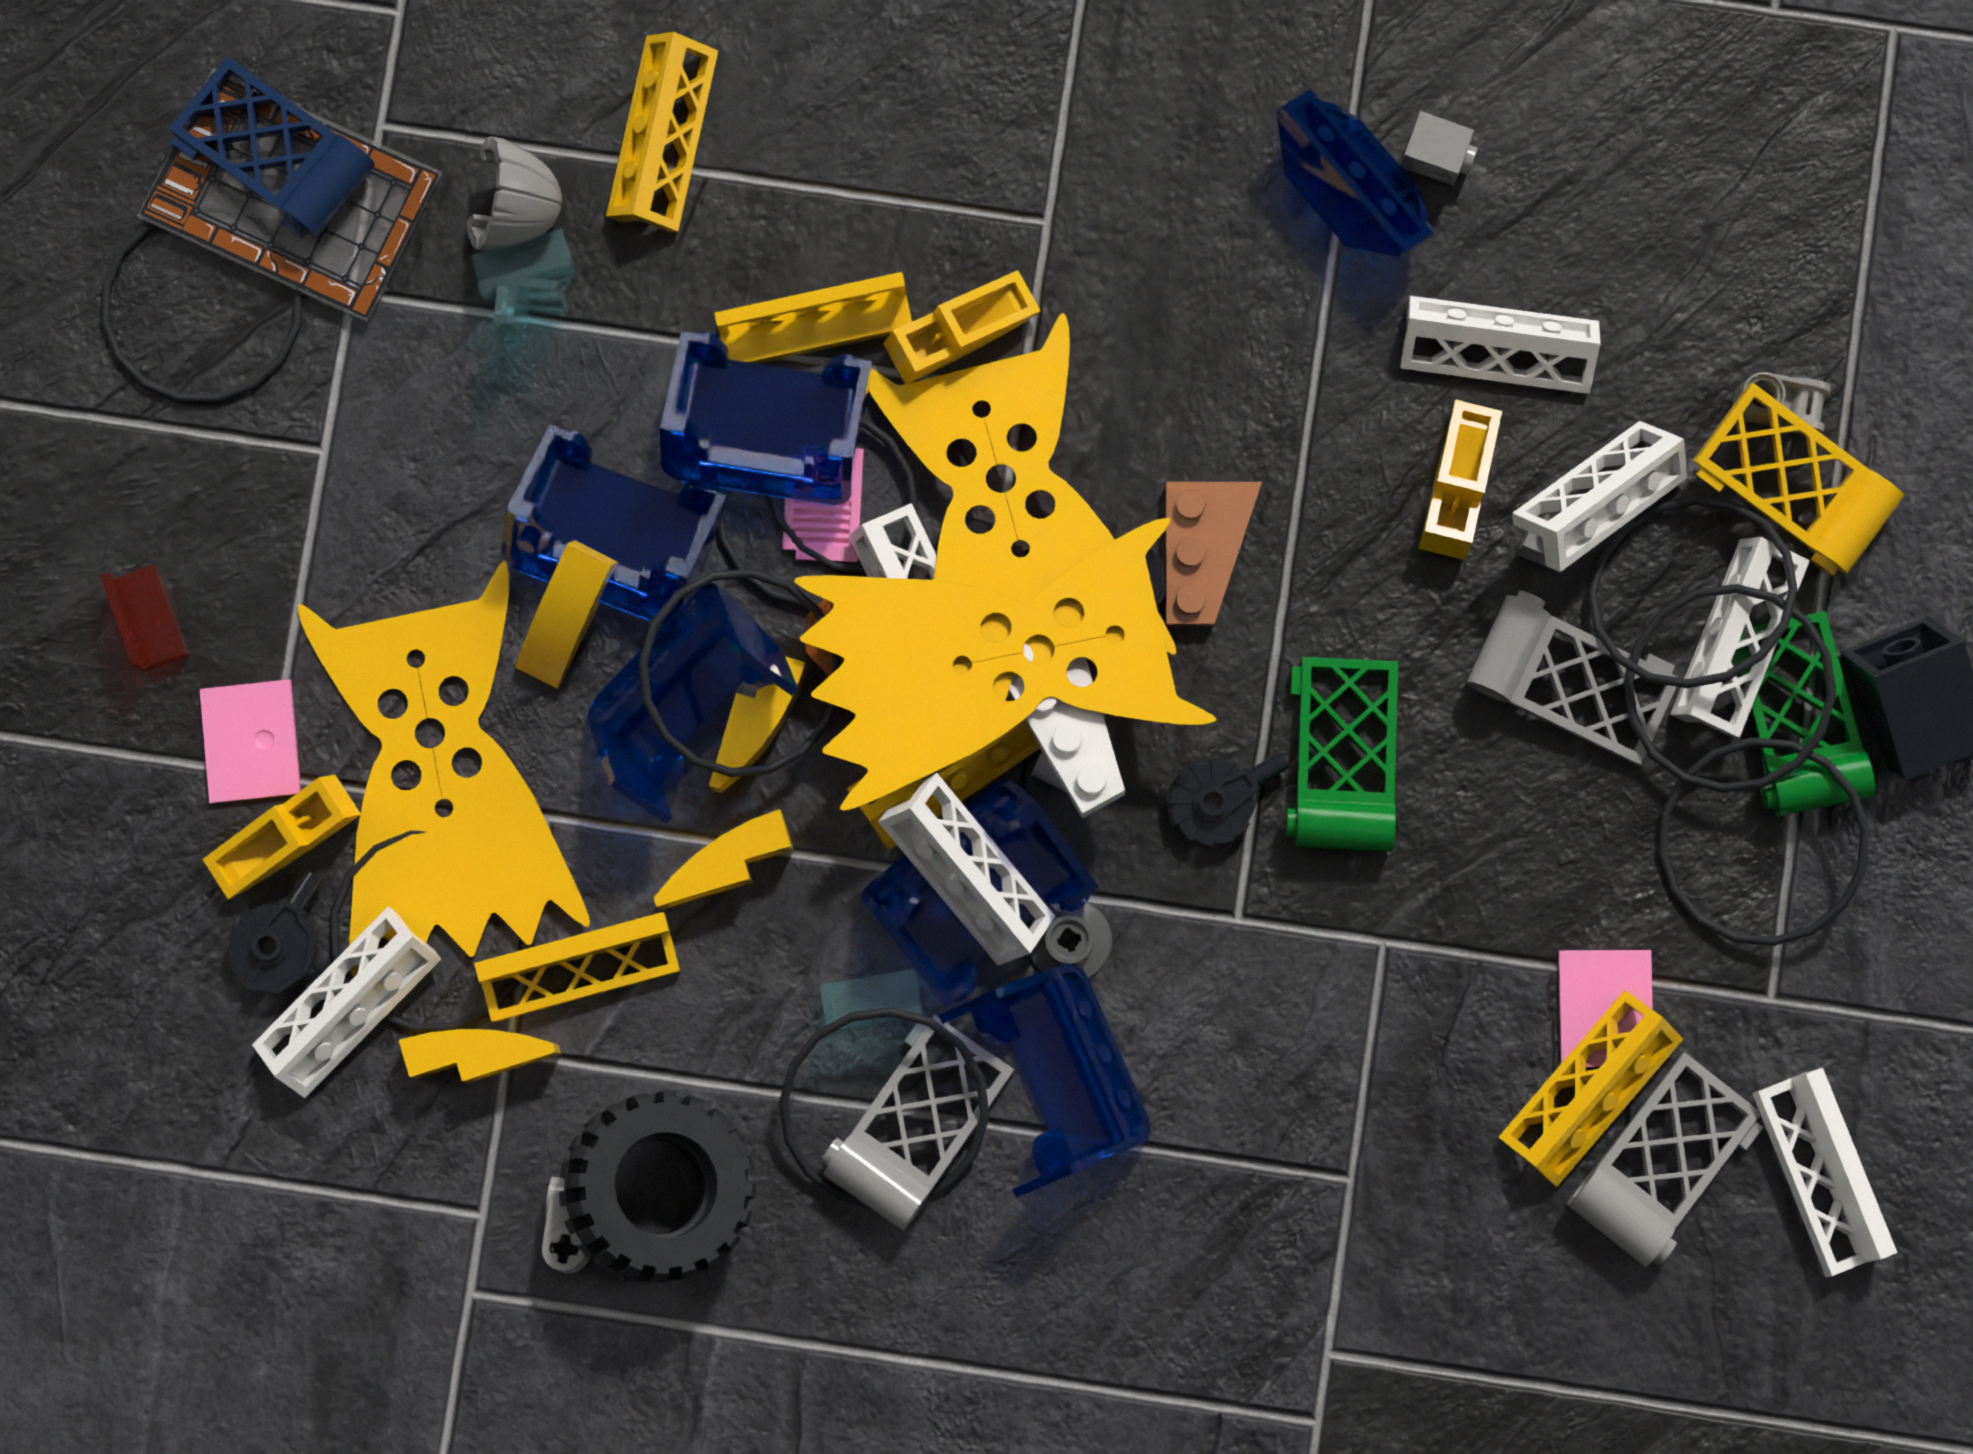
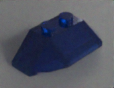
[1276,89,1433,257]

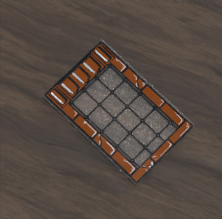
[137,68,443,324]

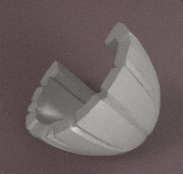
[467,136,562,250]

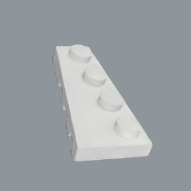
[1004,643,1125,818]

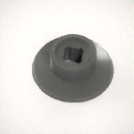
[1028,898,1112,985]

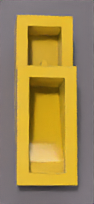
[883,270,1040,384]
[1419,400,1502,560]
[515,540,618,689]
[709,652,808,793]
[202,774,361,899]
[654,809,793,910]
[399,1029,561,1083]

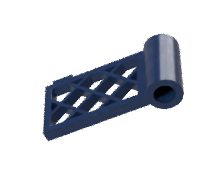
[169,56,375,240]

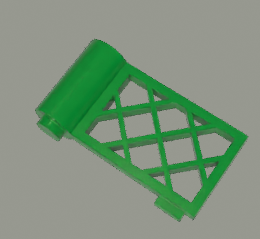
[1731,611,1875,817]
[1286,657,1399,852]

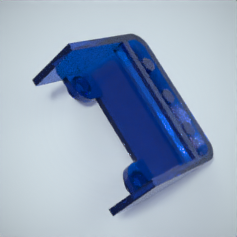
[587,583,798,824]
[938,963,1151,1198]

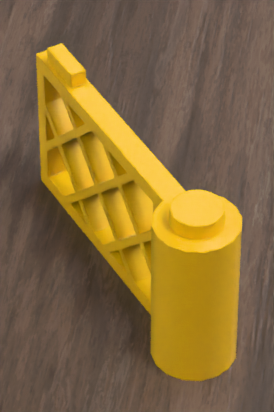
[1693,383,1905,577]

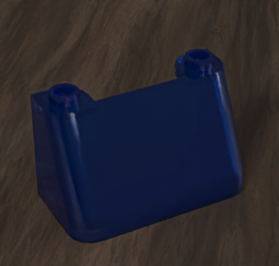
[660,331,872,505]
[502,424,729,625]
[861,780,1099,1007]

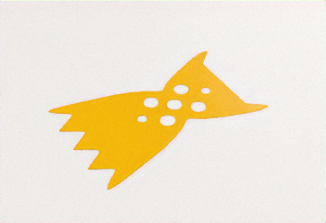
[860,313,1176,701]
[794,518,1217,811]
[298,561,590,976]

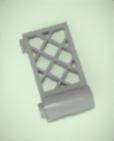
[1466,591,1679,766]
[820,1014,1015,1231]
[1567,1052,1763,1267]

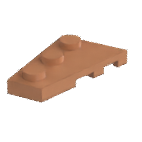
[1166,482,1262,627]

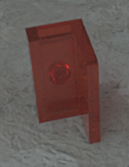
[100,564,189,672]

